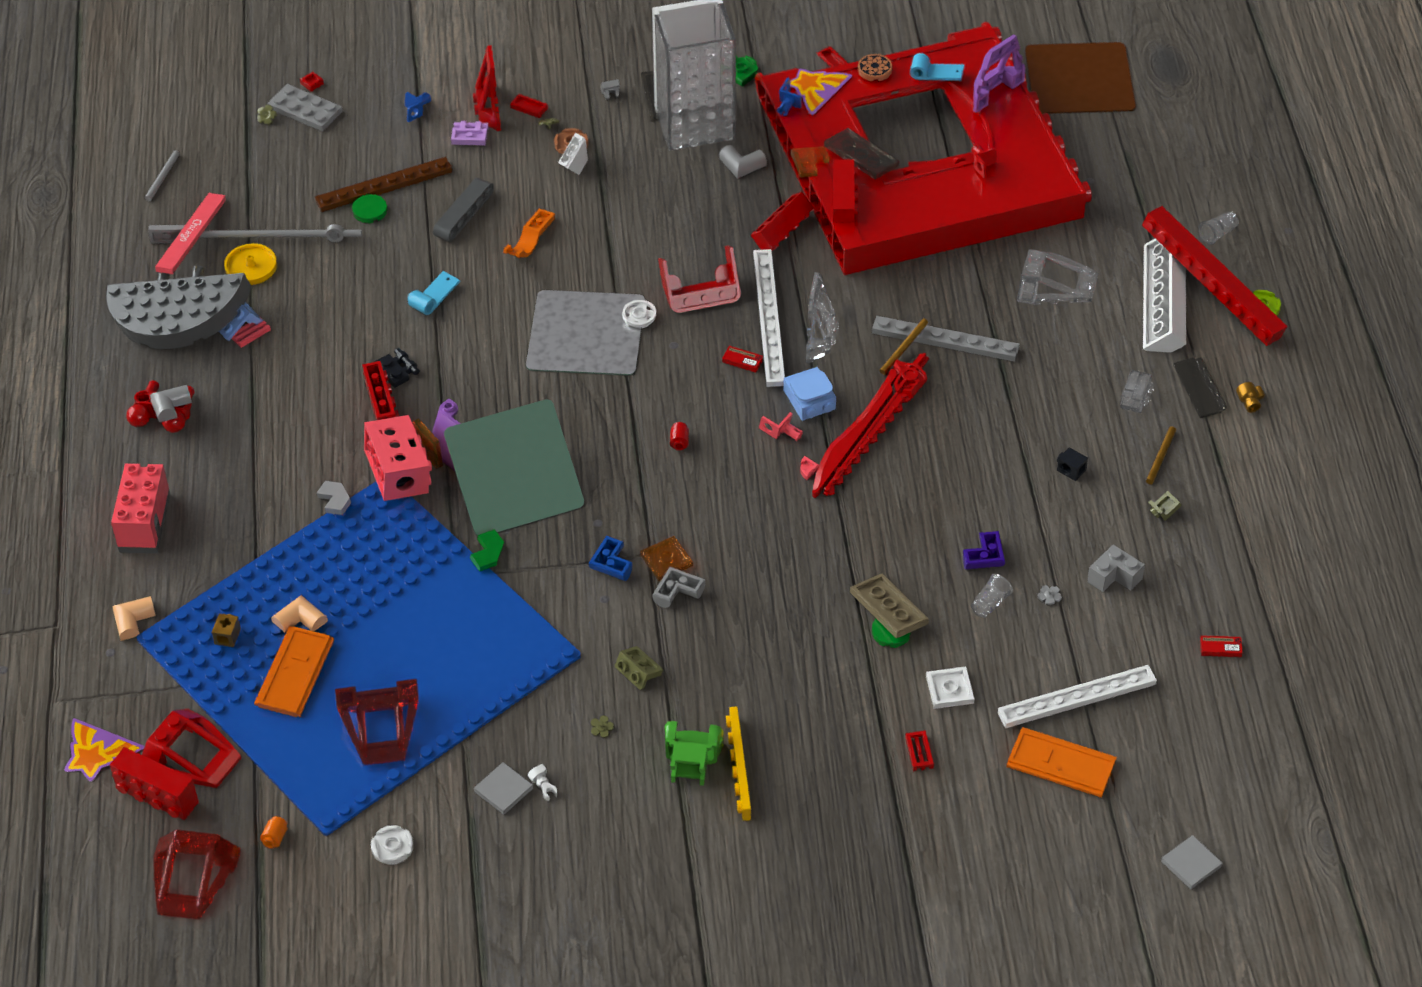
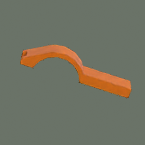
[503,209,555,258]

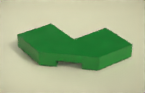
[470,529,504,572]

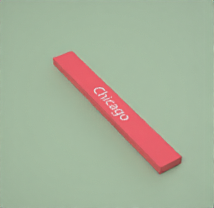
[155,193,226,274]

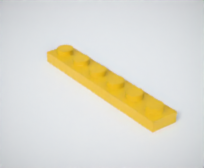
[726,707,751,821]

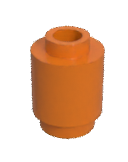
[260,816,287,848]

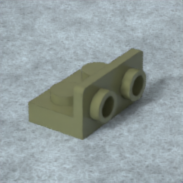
[615,646,663,690]

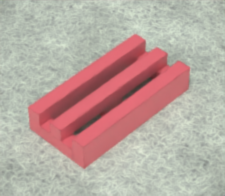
[231,317,271,348]

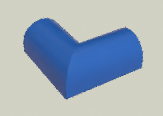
[589,536,632,581]

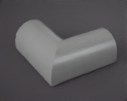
[719,145,767,179]
[150,385,192,422]
[652,567,705,608]

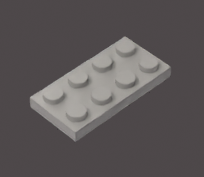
[267,84,343,131]

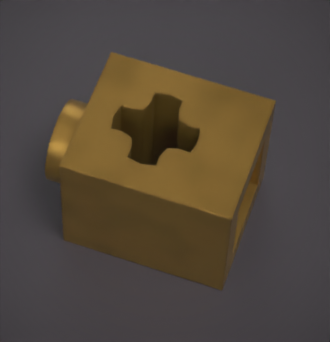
[212,614,241,647]

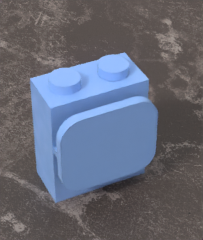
[783,367,836,421]

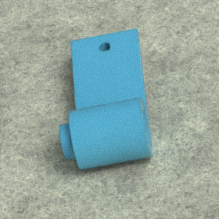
[910,53,964,81]
[408,271,460,315]

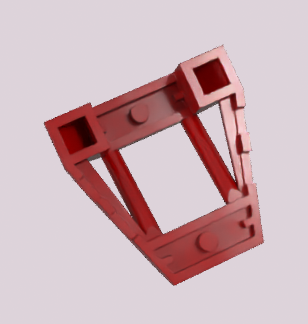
[473,45,501,131]
[142,708,242,788]

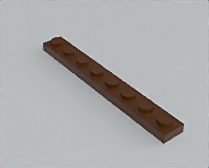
[315,157,452,212]

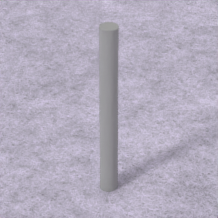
[145,150,180,202]

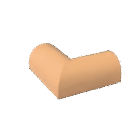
[271,595,328,633]
[113,596,156,641]

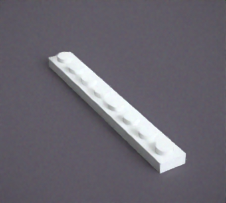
[998,665,1157,728]

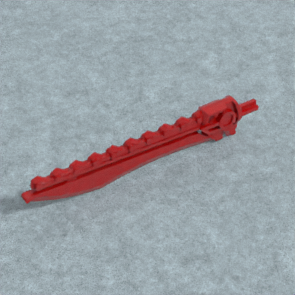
[812,352,929,498]

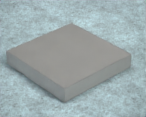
[474,763,533,815]
[1161,835,1222,889]

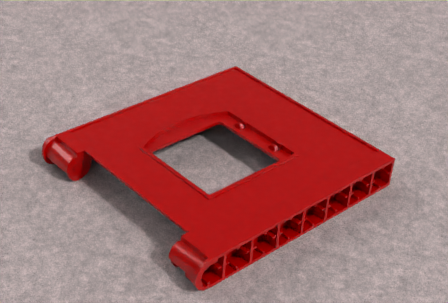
[755,22,1092,275]

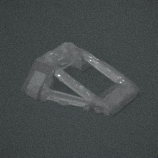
[1017,249,1098,305]
[806,272,839,363]

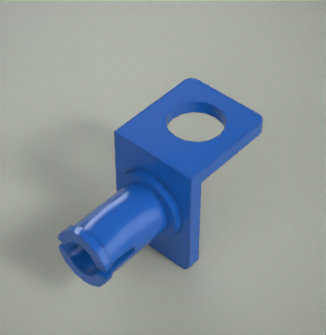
[777,77,802,116]
[405,92,431,122]

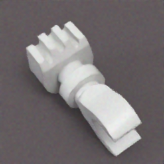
[528,764,557,801]

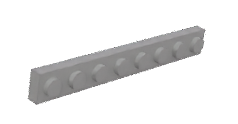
[872,316,1019,362]

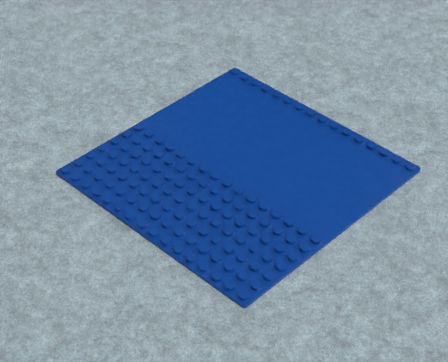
[137,482,581,836]

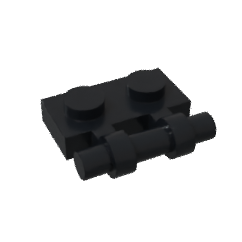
[374,348,420,388]

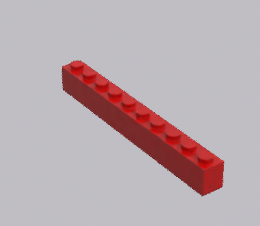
[1142,206,1288,346]

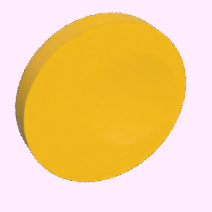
[224,243,277,285]

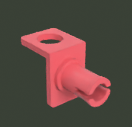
[759,412,803,441]

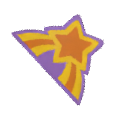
[790,69,852,115]
[64,718,145,781]

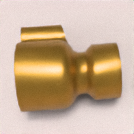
[1236,382,1265,413]

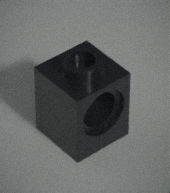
[1057,447,1088,481]

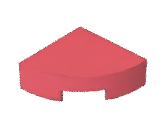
[800,456,819,480]

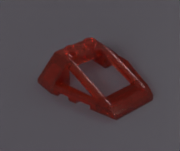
[335,679,419,765]
[153,830,241,920]

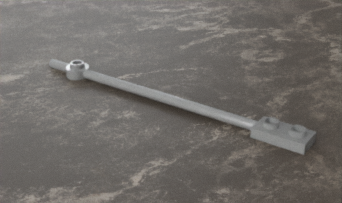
[148,224,362,243]

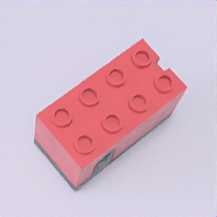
[111,463,170,553]

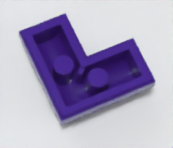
[963,531,1005,570]

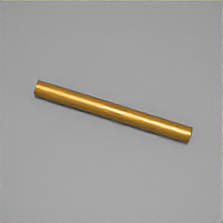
[880,318,928,375]
[1146,426,1176,485]

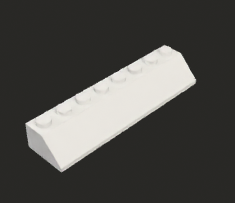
[1143,239,1186,353]

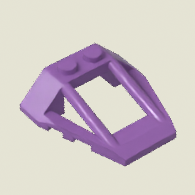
[973,34,1025,113]

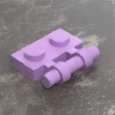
[451,121,489,145]

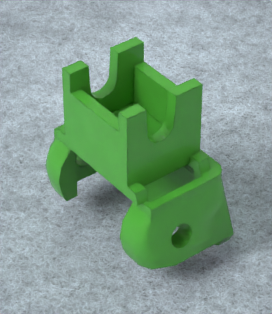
[664,721,724,785]

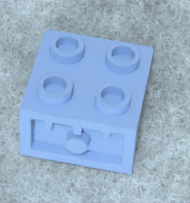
[219,302,263,341]

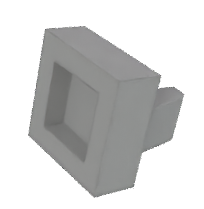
[600,79,620,100]

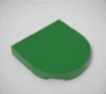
[723,56,758,87]

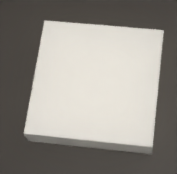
[926,667,974,709]

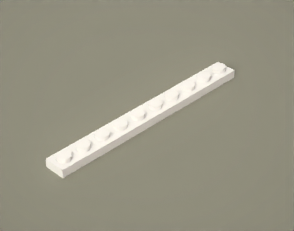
[753,249,785,387]

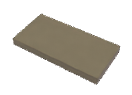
[850,574,929,638]

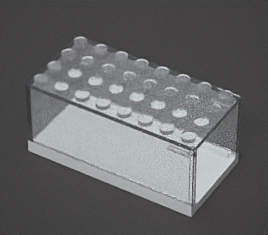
[652,0,736,151]

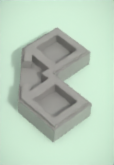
[317,481,351,515]

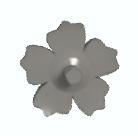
[1037,585,1062,605]

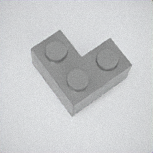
[1087,545,1145,592]

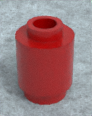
[670,422,689,450]

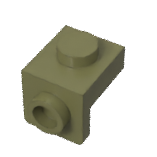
[1148,491,1182,521]

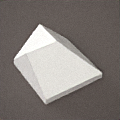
[558,133,588,175]

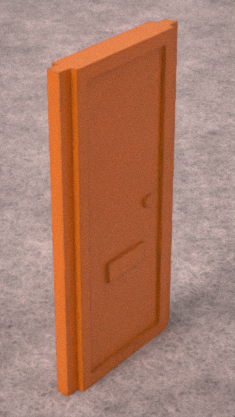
[254,626,334,717]
[1006,727,1117,798]

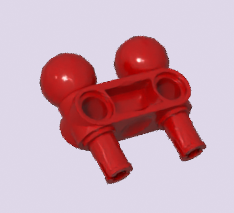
[126,380,195,433]

